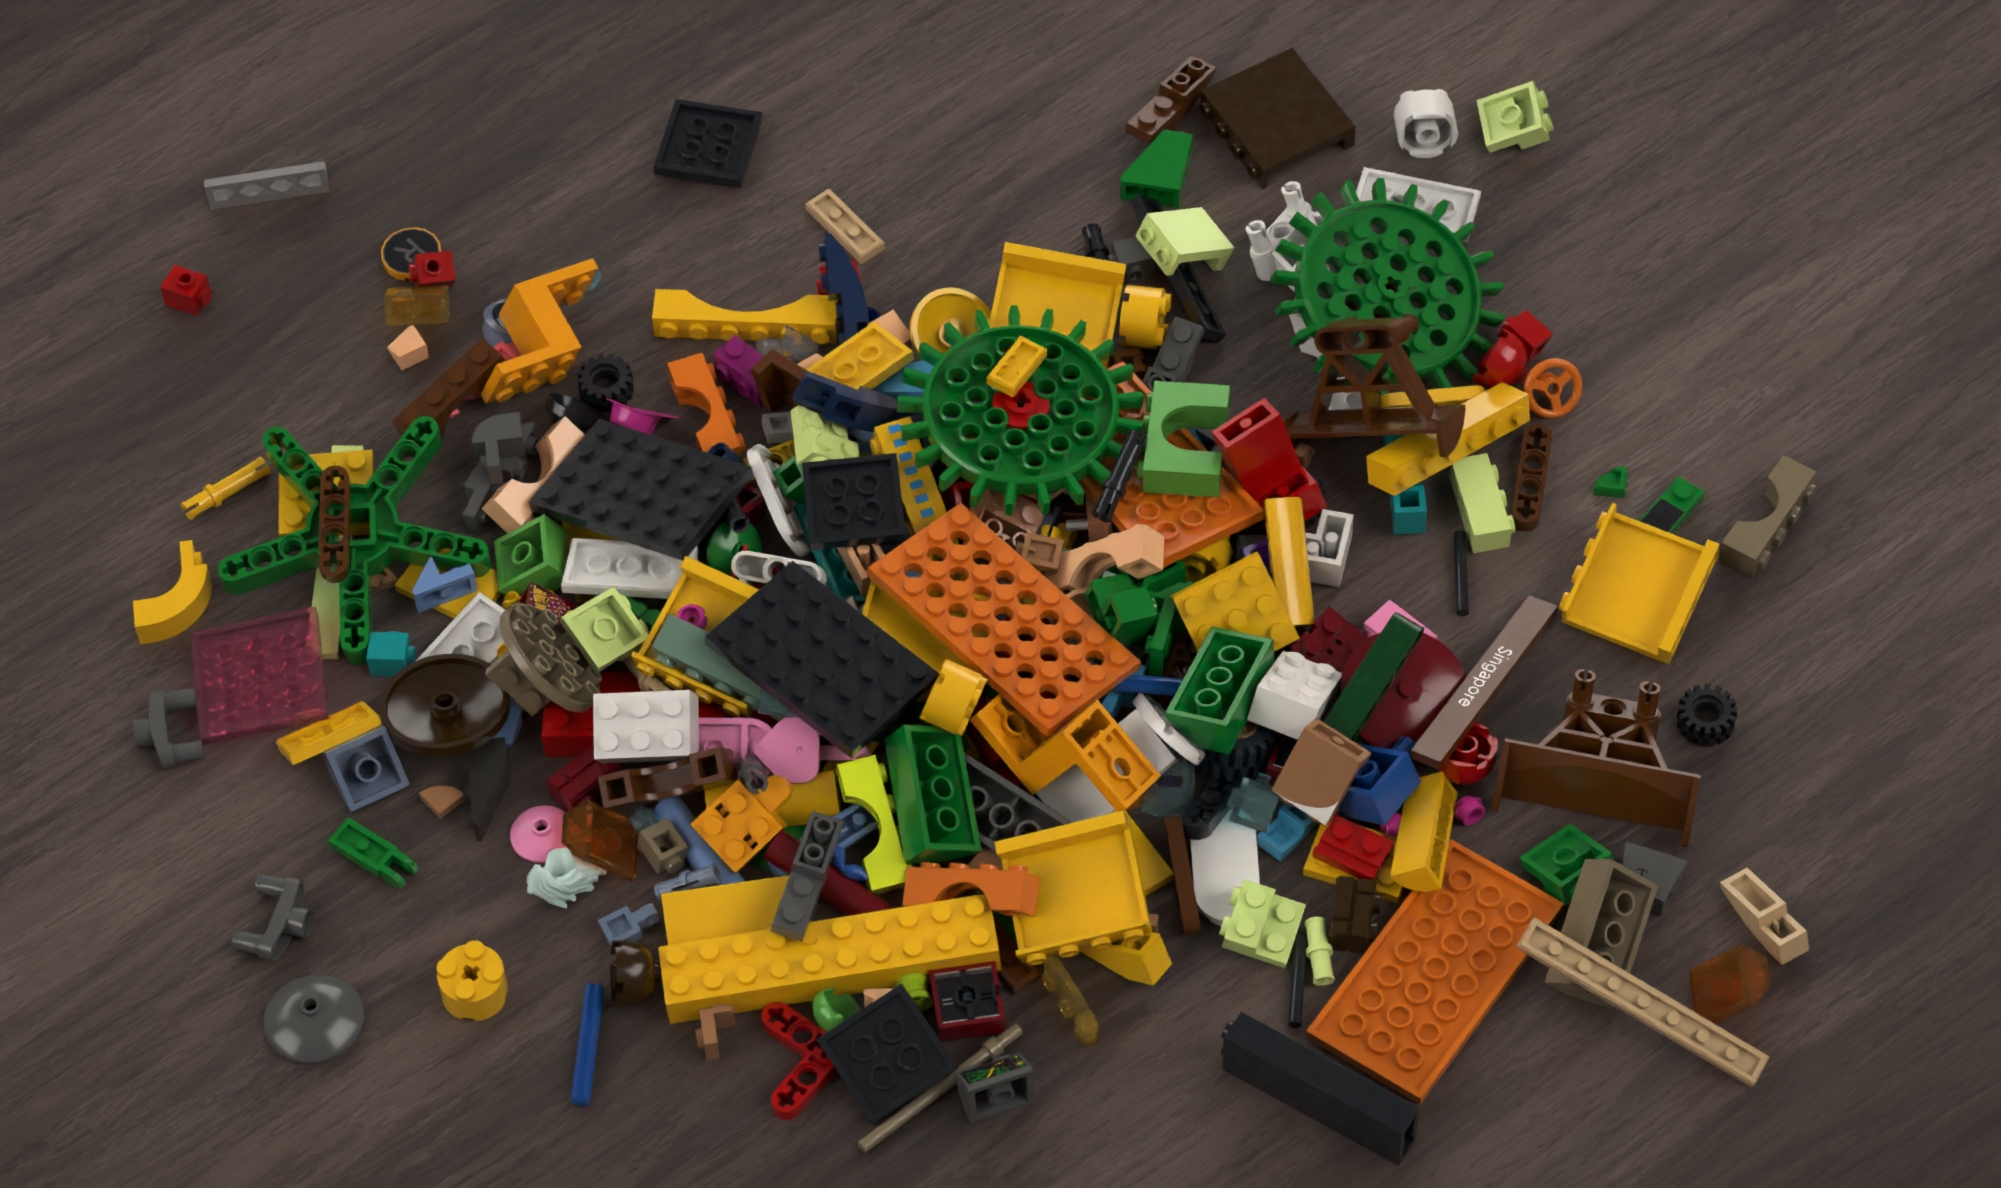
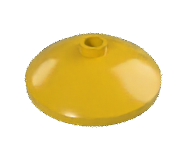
[910,288,991,361]

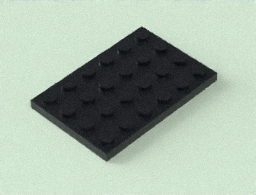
[529,419,754,561]
[705,561,939,759]

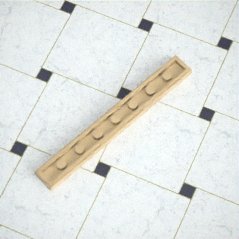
[1516,917,1770,1087]

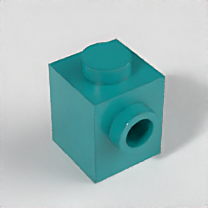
[366,631,417,677]

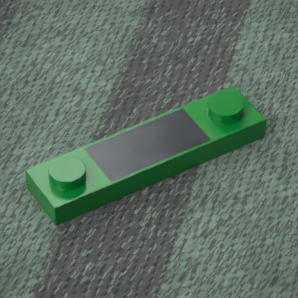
[1639,476,1705,534]

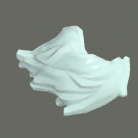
[527,848,606,909]

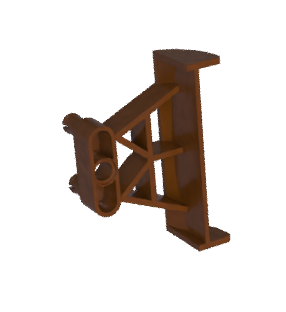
[1282,314,1466,457]
[1492,669,1701,848]

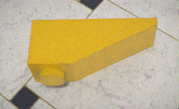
[1079,932,1172,986]

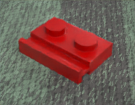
[1313,814,1394,880]

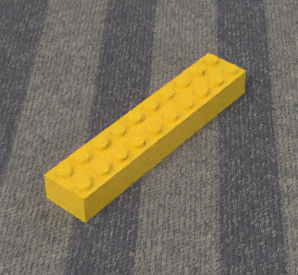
[658,894,1001,1024]

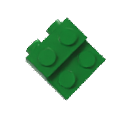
[1520,823,1614,907]

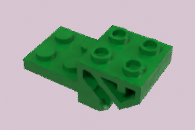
[1136,560,1194,677]

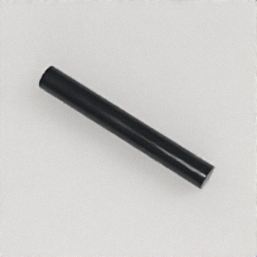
[1454,530,1469,616]
[1288,934,1308,1028]

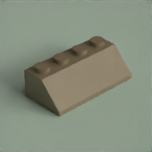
[1544,859,1658,1010]

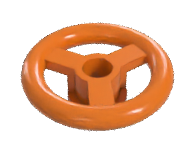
[1523,358,1583,419]

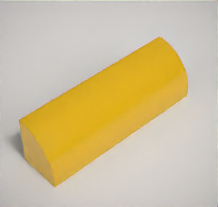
[1263,497,1315,627]
[704,770,841,827]
[1390,771,1457,891]

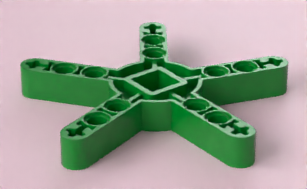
[218,416,491,666]

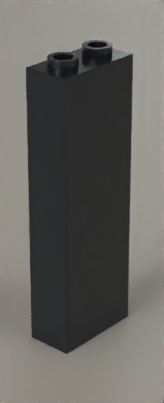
[1221,1012,1419,1166]

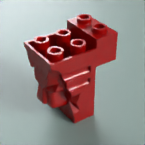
[1211,398,1327,532]

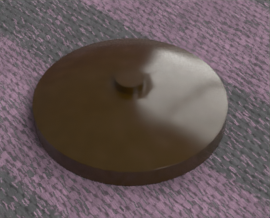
[380,654,511,757]

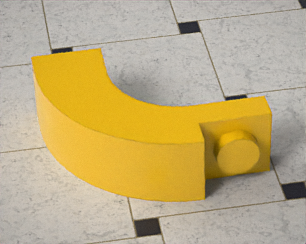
[133,540,212,644]

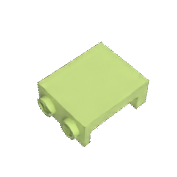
[1136,207,1234,276]

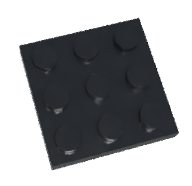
[653,99,763,188]
[802,453,906,551]
[817,983,958,1125]

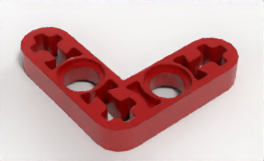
[761,1002,837,1120]

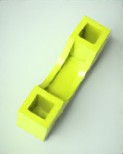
[835,755,913,895]

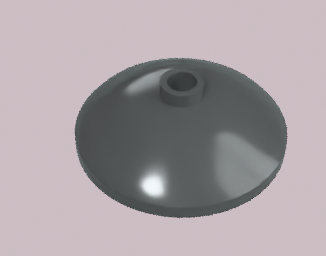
[264,974,365,1065]

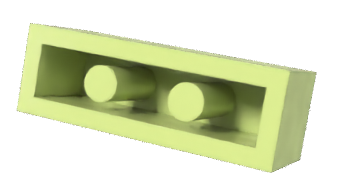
[1449,453,1515,554]

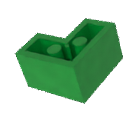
[1084,572,1158,647]

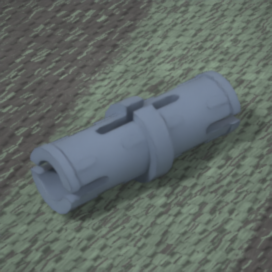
[654,863,723,903]

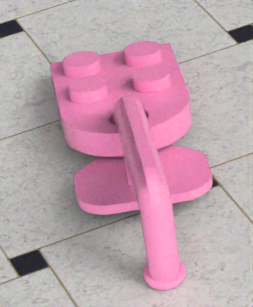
[699,717,870,784]

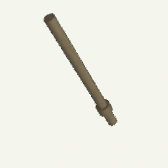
[857,1023,1023,1153]

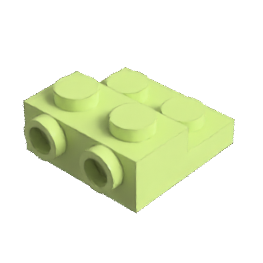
[1477,81,1554,153]
[790,405,860,466]
[560,587,649,673]
[1219,879,1306,968]

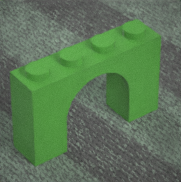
[1137,381,1230,497]

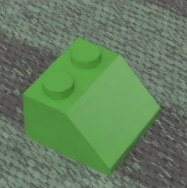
[494,514,569,594]

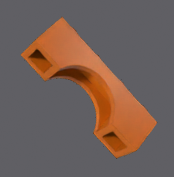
[667,353,746,458]
[902,862,1040,917]

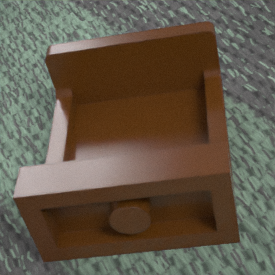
[751,349,822,413]

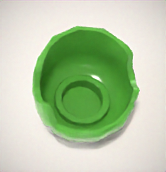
[813,987,861,1032]

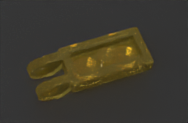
[1042,955,1098,1047]

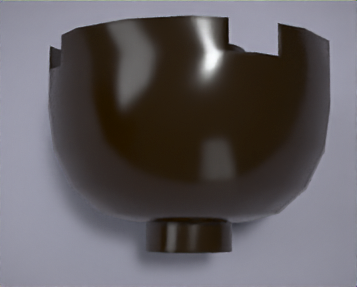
[610,940,661,1007]

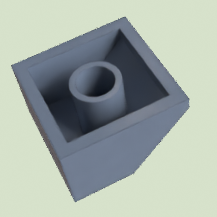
[321,725,410,812]

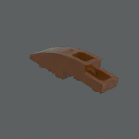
[1125,55,1216,144]

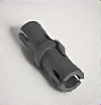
[736,755,768,794]

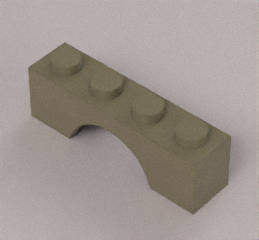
[1719,455,1818,577]

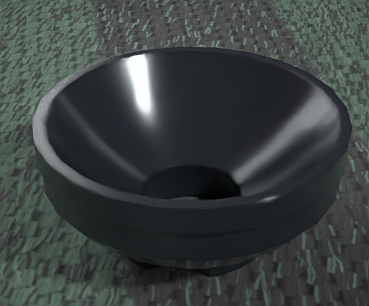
[545,393,600,431]

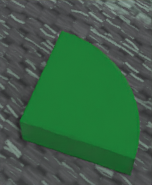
[1593,466,1628,498]

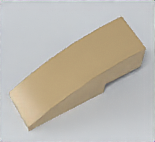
[1720,868,1809,965]

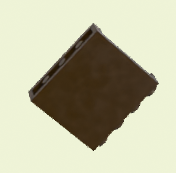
[1199,48,1356,189]

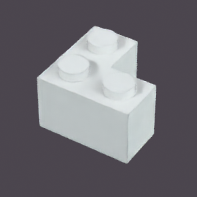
[1305,509,1354,587]

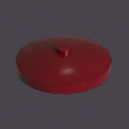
[1338,632,1466,749]

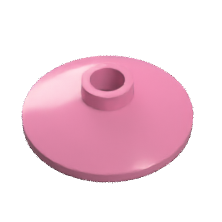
[510,805,576,863]

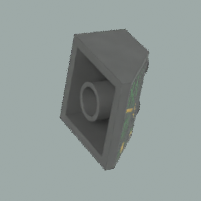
[956,1053,1034,1124]

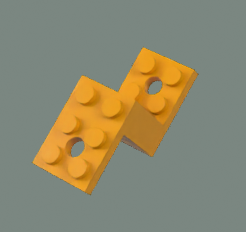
[480,258,598,404]
[970,694,1161,812]

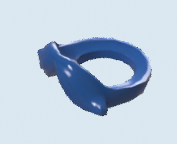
[832,846,868,886]

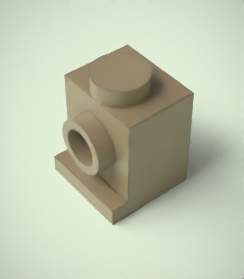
[636,818,688,874]

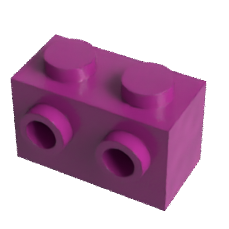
[713,335,763,408]

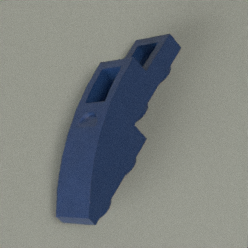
[818,233,869,346]
[792,370,915,432]

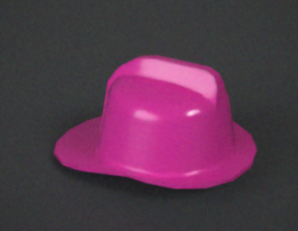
[606,398,678,435]

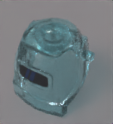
[1139,743,1196,817]

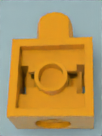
[690,775,793,873]

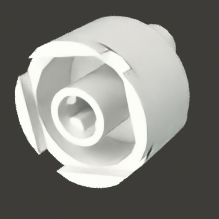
[1394,89,1458,158]

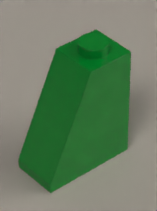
[1120,130,1193,209]

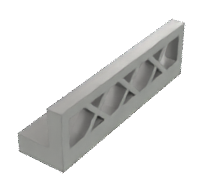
[204,161,329,210]

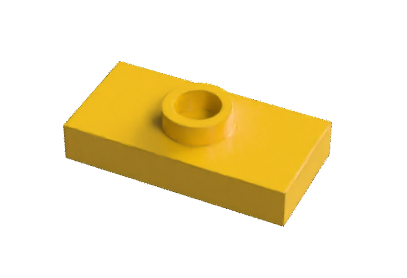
[986,335,1047,397]

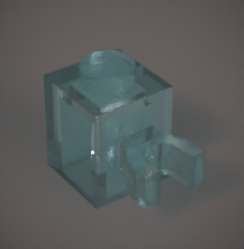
[1227,772,1279,833]

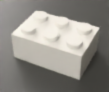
[1247,651,1341,740]
[593,690,699,764]

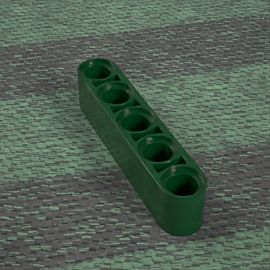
[1323,612,1424,742]

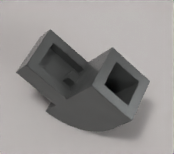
[472,412,526,485]

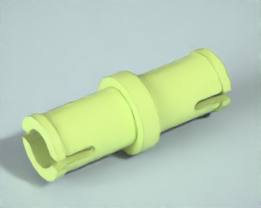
[1304,917,1335,986]

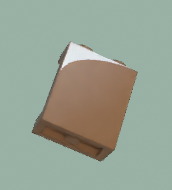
[1271,718,1371,825]

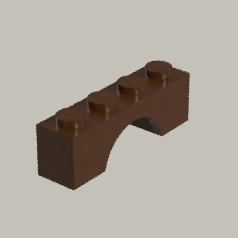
[392,338,505,438]
[598,747,738,811]

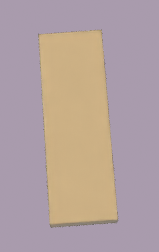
[805,189,885,265]

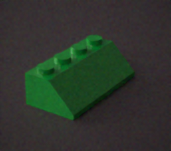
[1165,627,1275,754]
[884,725,982,864]

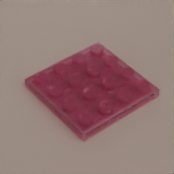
[191,606,329,745]

